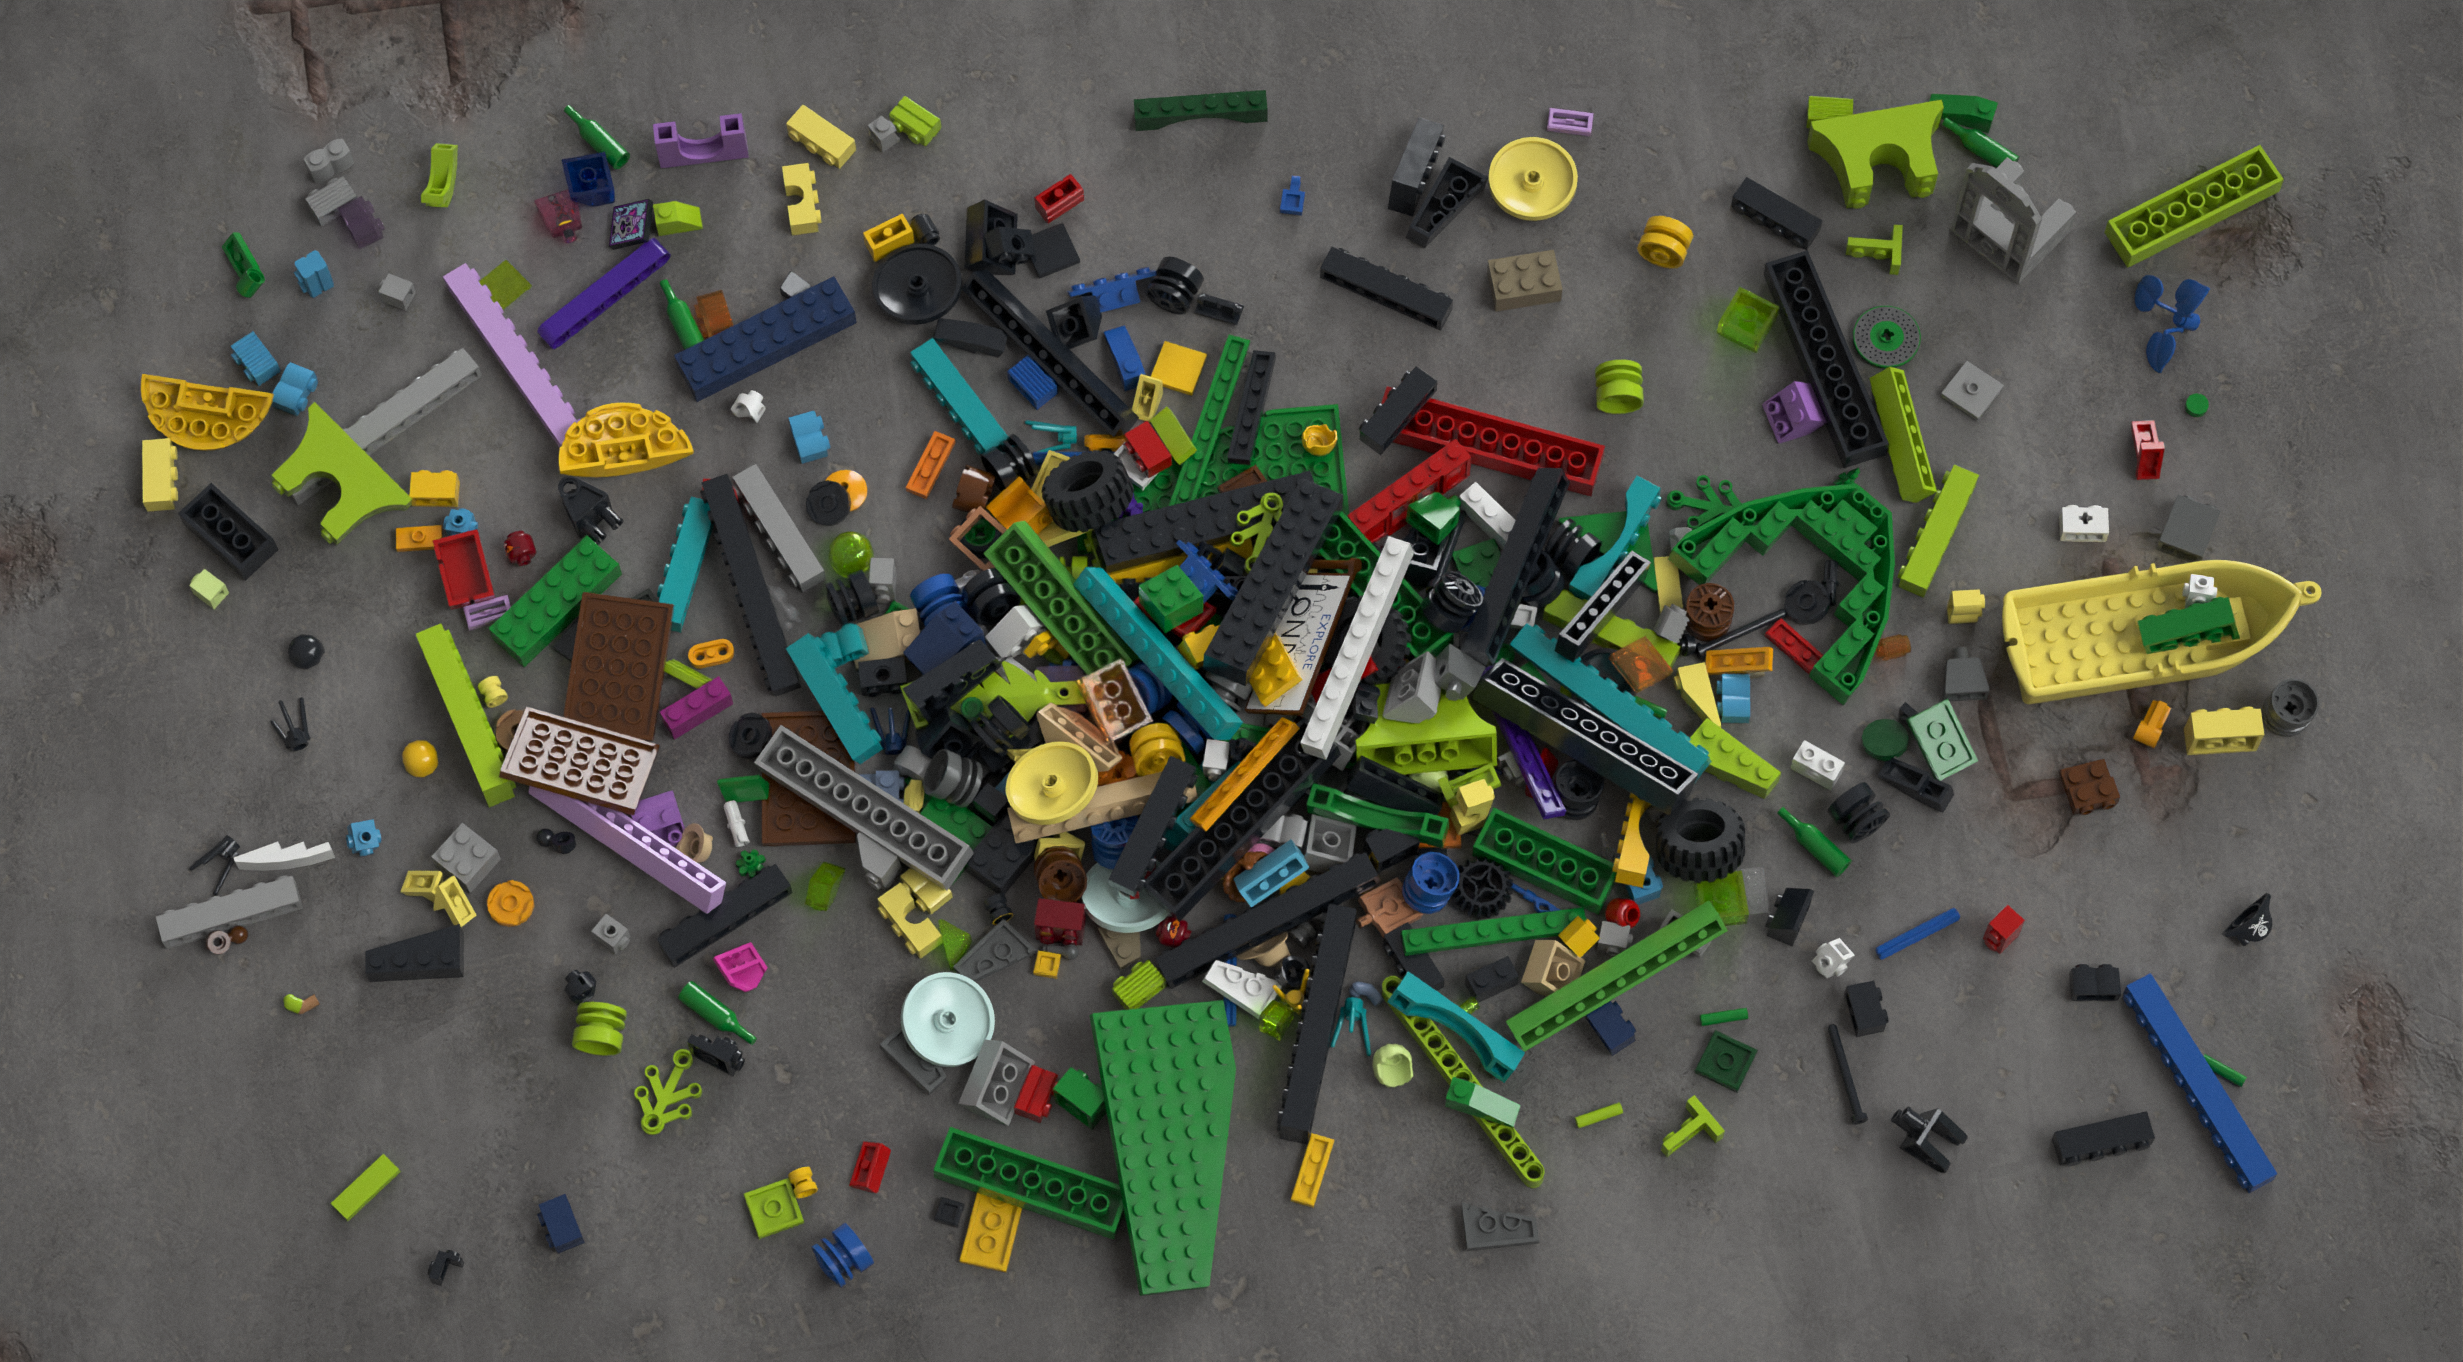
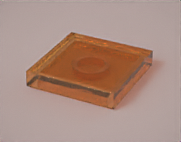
[1609,636,1673,693]

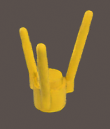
[1272,969,1310,1015]

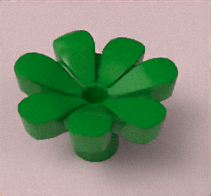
[1833,467,1860,486]
[736,849,766,879]

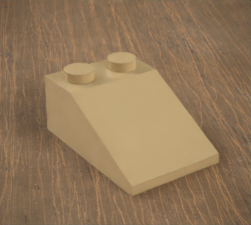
[855,608,920,671]

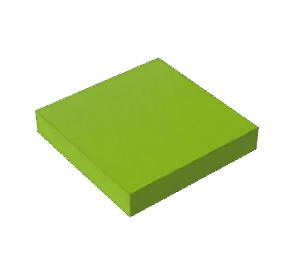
[744,1178,804,1239]

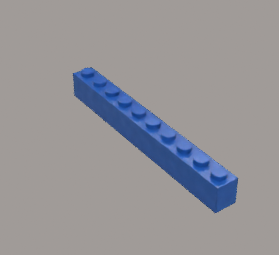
[2123,973,2277,1193]

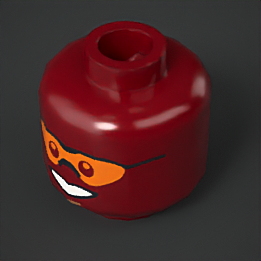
[504,531,537,566]
[1156,915,1191,949]

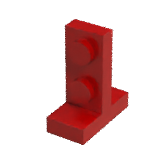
[2131,420,2165,480]

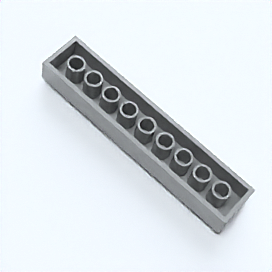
[754,725,974,891]

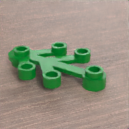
[1666,475,1744,530]

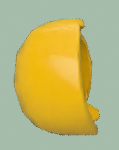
[1301,424,1337,456]
[402,740,439,777]

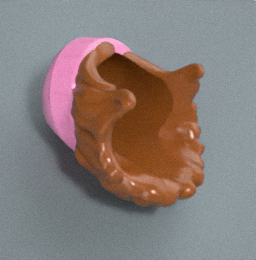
[1223,843,1275,903]

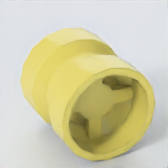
[477,676,508,708]

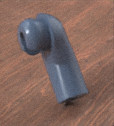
[1349,981,1384,1007]

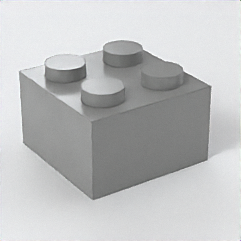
[431,823,501,893]

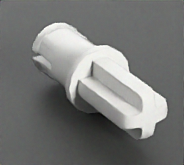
[724,800,750,847]

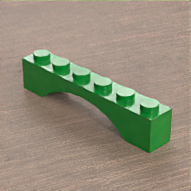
[1307,783,1449,848]

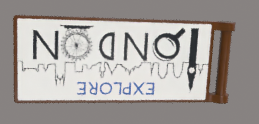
[1245,558,1362,715]

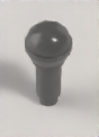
[1043,944,1079,960]

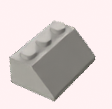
[1383,651,1441,724]
[958,1040,1035,1126]

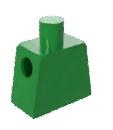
[1406,492,1461,545]

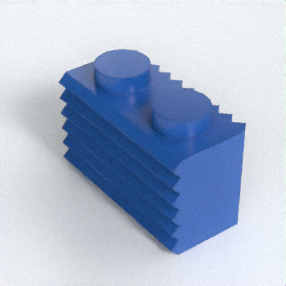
[1007,356,1058,410]

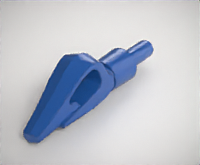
[1511,883,1561,913]

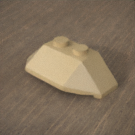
[1036,703,1122,772]

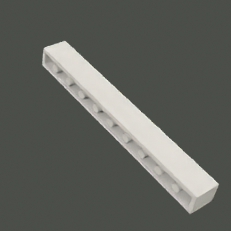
[1300,536,1414,760]

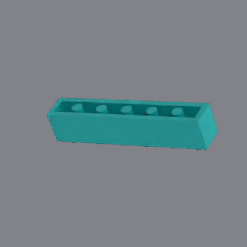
[910,338,1008,456]
[657,496,714,633]
[786,633,883,765]

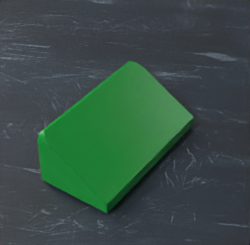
[717,775,769,803]

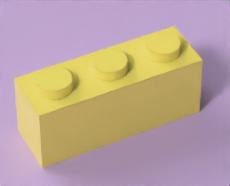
[786,105,856,169]
[142,438,178,511]

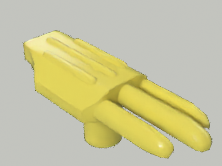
[904,779,924,814]

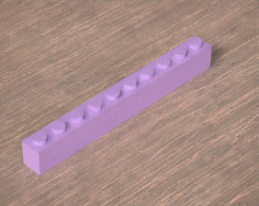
[443,263,581,448]
[528,786,726,914]

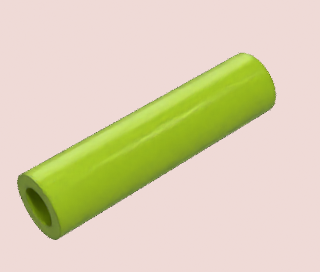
[1575,1102,1623,1129]

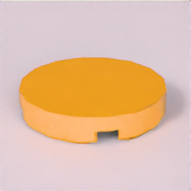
[487,880,534,927]

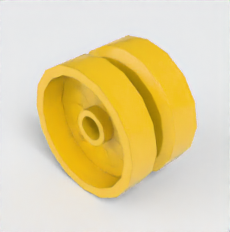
[1637,216,1694,269]
[1129,723,1185,777]

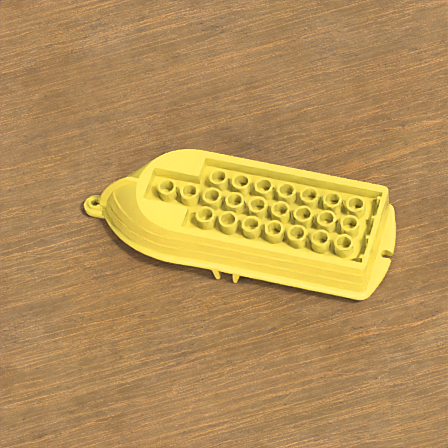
[2002,560,2322,704]

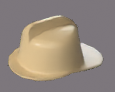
[676,823,713,863]
[1237,932,1290,967]

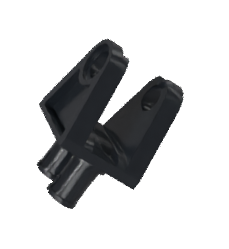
[558,476,624,545]
[1891,1106,1968,1173]

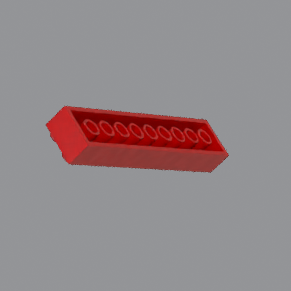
[1381,386,1605,497]

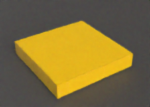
[1151,341,1207,396]

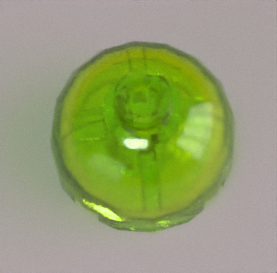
[828,531,874,578]

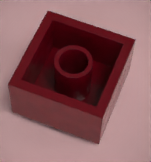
[1034,898,1087,946]

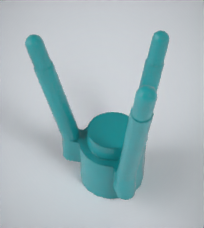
[1025,420,1077,452]
[1330,997,1371,1056]

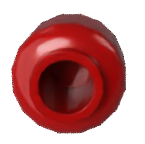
[1605,898,1640,929]

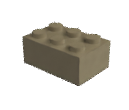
[1487,250,1563,312]

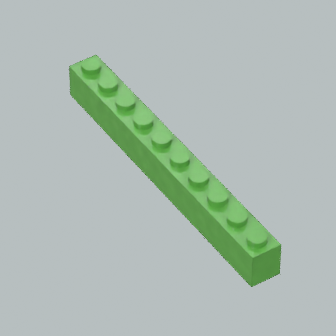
[1505,901,1728,1052]

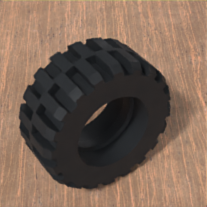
[1042,450,1134,533]
[1323,596,1411,686]
[1655,798,1745,883]

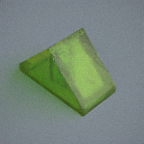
[938,919,972,971]

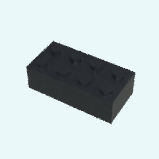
[178,483,278,581]

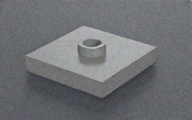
[1941,361,2004,421]

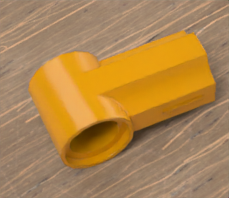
[2133,700,2171,748]

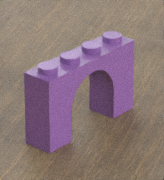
[653,113,749,168]

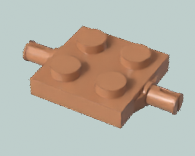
[1356,877,1423,938]

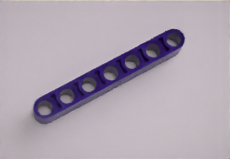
[537,238,671,349]

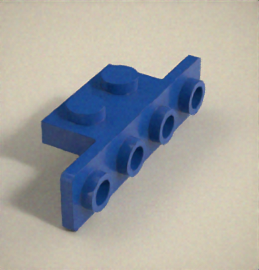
[1067,267,1156,312]
[1176,540,1238,604]

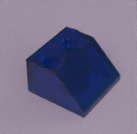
[561,152,615,207]

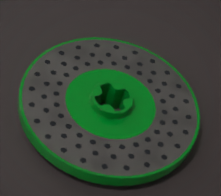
[1853,306,1921,368]

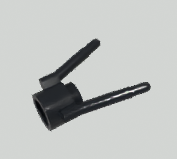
[271,697,311,751]
[189,835,240,895]

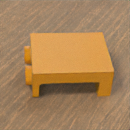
[986,476,1053,535]

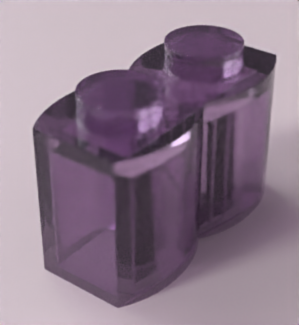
[338,196,385,249]

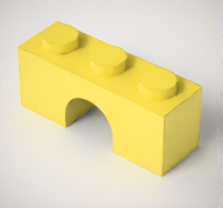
[782,163,822,236]
[1449,779,1495,835]
[877,883,943,959]

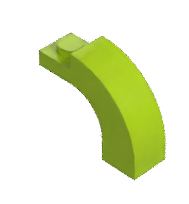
[421,143,458,208]

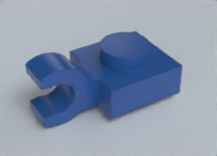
[1280,176,1305,216]

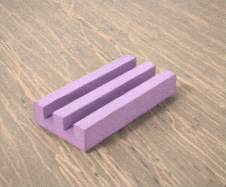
[1547,108,1594,136]
[463,595,511,630]

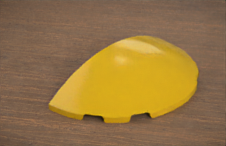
[141,374,274,451]
[558,403,694,477]

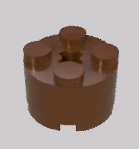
[952,465,996,513]

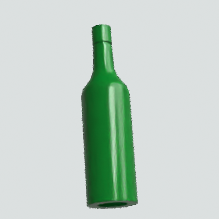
[564,105,630,170]
[1942,118,2020,168]
[659,279,704,350]
[1777,807,1852,877]
[678,981,757,1045]

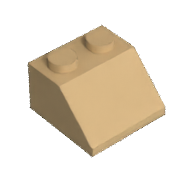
[1521,940,1585,996]

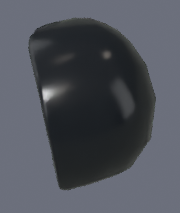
[288,634,325,669]

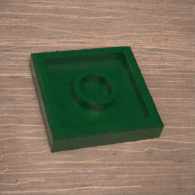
[1694,1030,1758,1093]

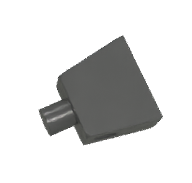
[1435,644,1486,701]
[1943,647,1989,702]

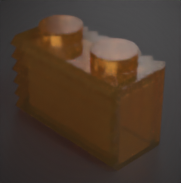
[694,290,734,338]

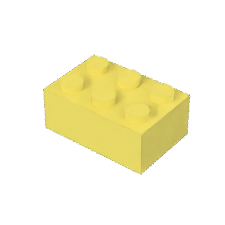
[2184,707,2264,755]

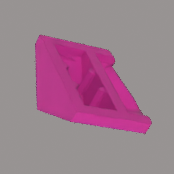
[713,942,768,992]

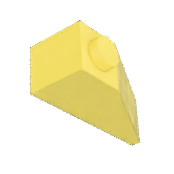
[1674,662,1721,728]

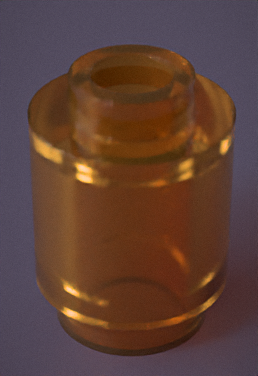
[1876,634,1911,661]

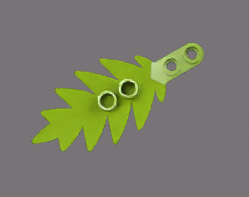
[911,661,1099,738]

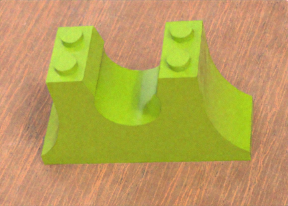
[1807,100,1944,209]
[271,402,412,545]
[1356,683,1497,775]

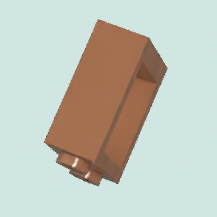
[949,506,1006,571]

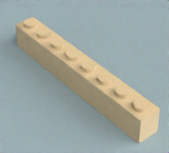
[1007,772,1198,843]

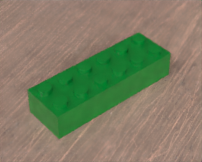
[488,536,622,667]
[1472,807,1617,915]

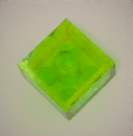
[1717,287,1779,353]
[1693,870,1749,926]

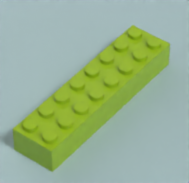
[2104,145,2284,268]
[416,623,516,808]

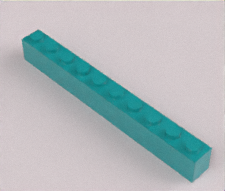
[1073,567,1243,740]
[1510,623,1711,781]

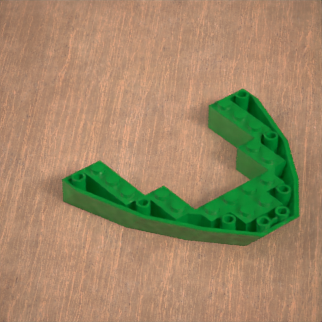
[1668,484,1895,706]

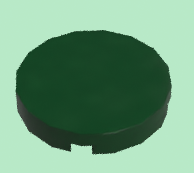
[1862,719,1908,761]

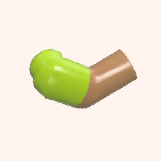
[283,994,320,1014]

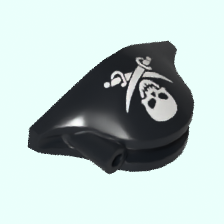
[2222,893,2273,946]

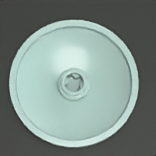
[1081,861,1169,933]
[901,972,995,1067]

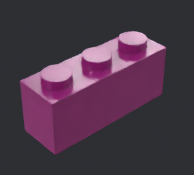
[660,676,733,740]

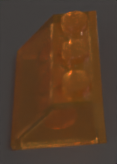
[1075,658,1153,743]

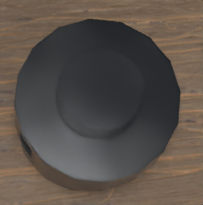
[1274,956,1311,989]
[564,970,596,1005]

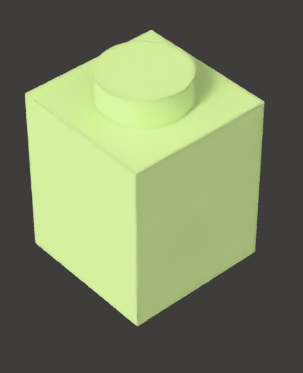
[189,569,229,609]

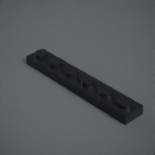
[1227,350,1276,465]

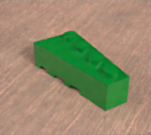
[2138,597,2240,654]

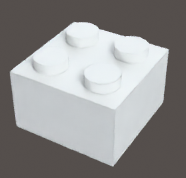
[985,605,1048,658]

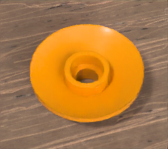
[825,470,867,512]

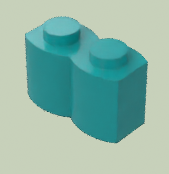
[820,623,869,668]

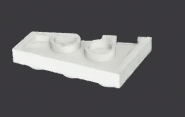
[1202,960,1282,1021]

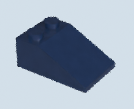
[903,601,986,675]

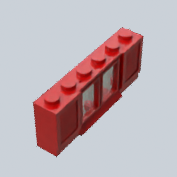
[1347,439,1471,543]

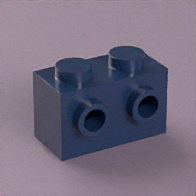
[1585,1001,1636,1056]
[537,1194,585,1254]

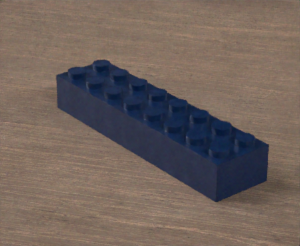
[674,276,857,402]

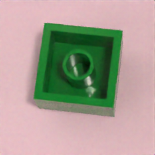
[1139,565,1203,633]
[1053,1067,1107,1130]

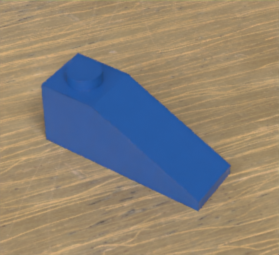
[1104,325,1146,391]

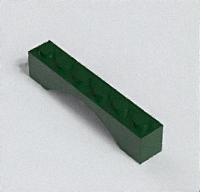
[1134,90,1268,131]

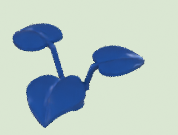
[2135,275,2210,373]

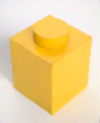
[1558,916,1600,958]

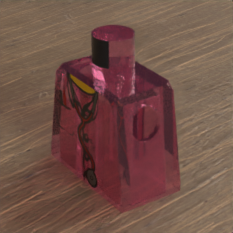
[534,187,582,243]

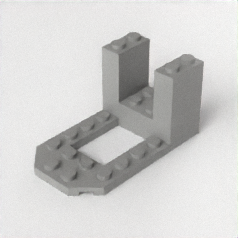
[1950,157,2076,284]

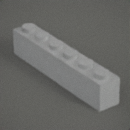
[732,464,826,593]
[156,876,303,949]

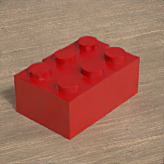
[432,529,495,610]

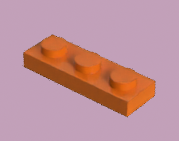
[906,431,956,500]

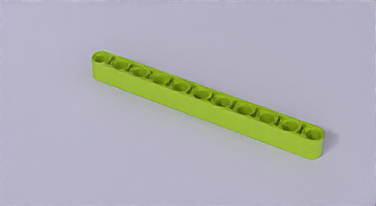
[1382,976,1545,1188]

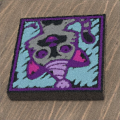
[609,199,653,250]

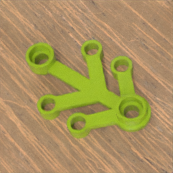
[1230,493,1283,574]
[634,1049,702,1135]

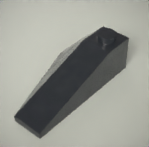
[1401,527,1451,587]

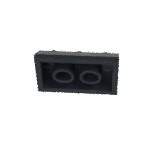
[964,199,1018,275]

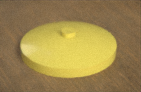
[1488,137,1578,221]
[1006,742,1098,825]

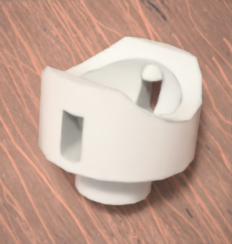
[731,390,766,423]

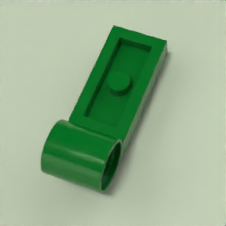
[222,232,265,298]

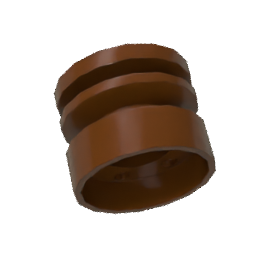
[1685,583,1735,642]
[1033,846,1087,903]

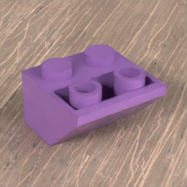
[1762,381,1827,443]
[631,790,685,846]

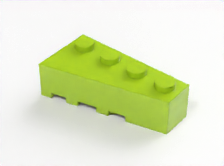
[1690,718,1781,799]

